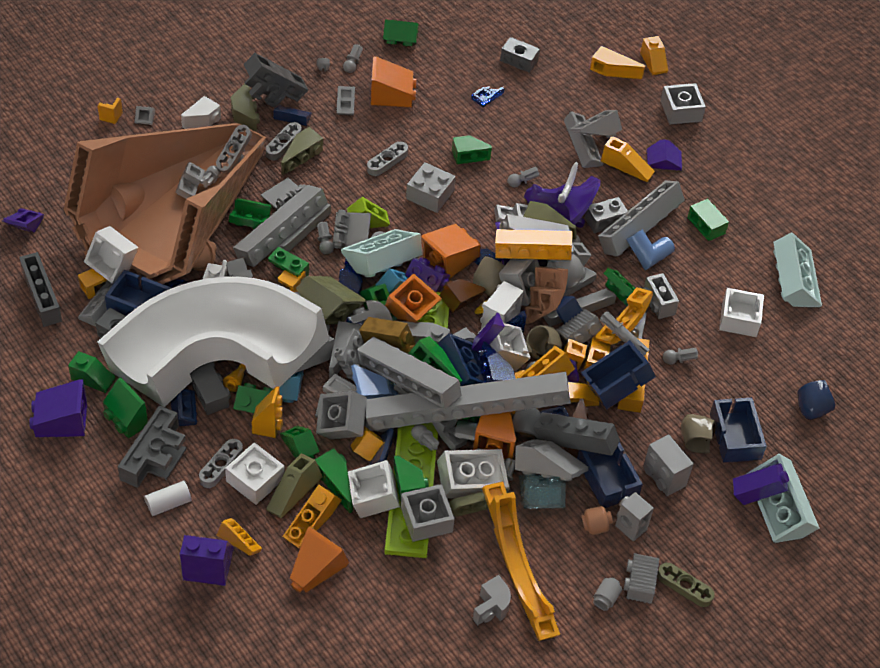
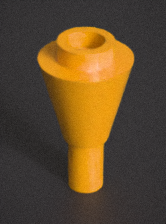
[223,363,246,392]

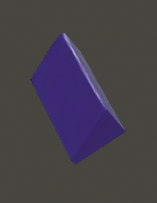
[472,313,505,353]

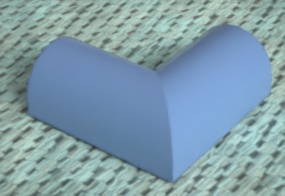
[626,229,675,270]

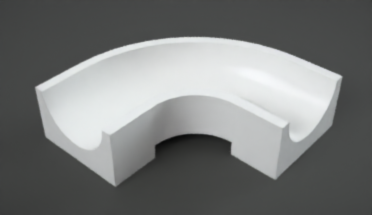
[97,277,330,407]

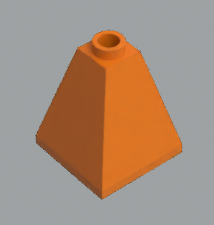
[290,526,349,593]

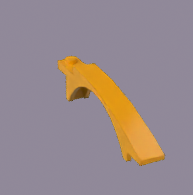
[482,481,560,641]

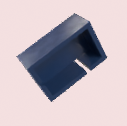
[105,270,172,316]
[581,340,656,410]
[710,397,767,463]
[577,442,643,508]

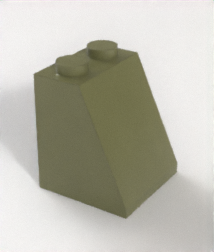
[296,276,366,325]

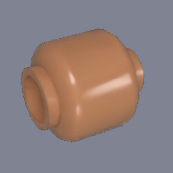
[582,506,613,535]

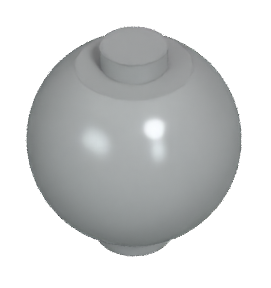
[546,254,586,290]

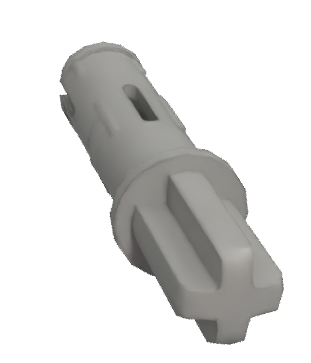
[600,312,649,356]

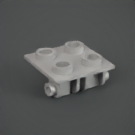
[261,178,306,210]
[333,210,371,249]
[334,328,366,380]

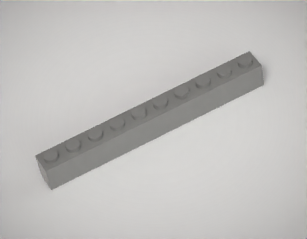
[366,372,570,431]

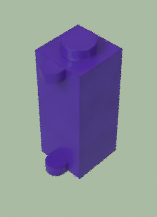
[733,463,789,505]

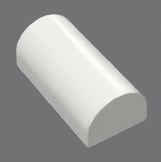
[144,481,191,516]

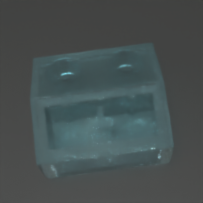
[519,473,566,509]

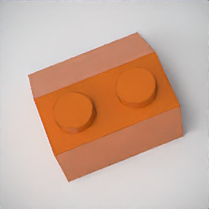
[385,274,442,323]

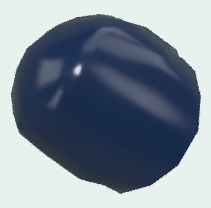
[797,380,836,420]

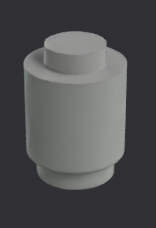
[593,578,622,611]

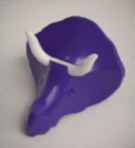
[524,162,601,228]

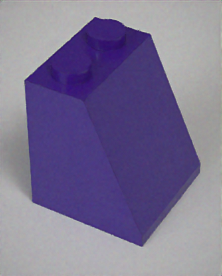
[30,380,87,437]
[180,535,234,586]

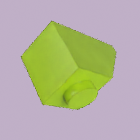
[347,197,390,228]

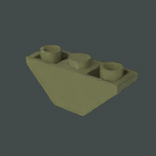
[231,84,260,131]

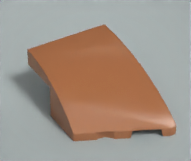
[526,266,568,324]

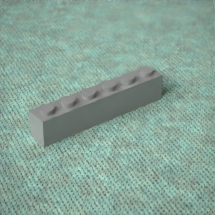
[598,180,685,256]
[233,185,328,267]
[357,337,462,409]

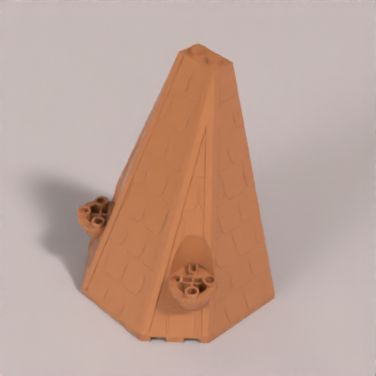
[64,123,266,288]

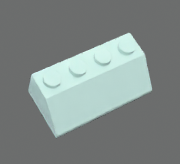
[341,229,423,277]
[773,232,822,307]
[746,454,819,543]

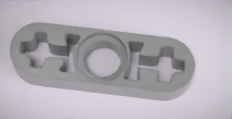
[266,122,302,160]
[216,125,252,173]
[367,142,408,176]
[199,439,243,488]

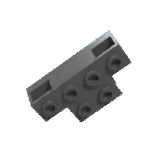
[243,52,308,108]
[118,405,187,488]

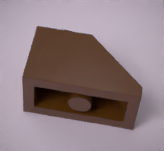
[439,279,486,313]

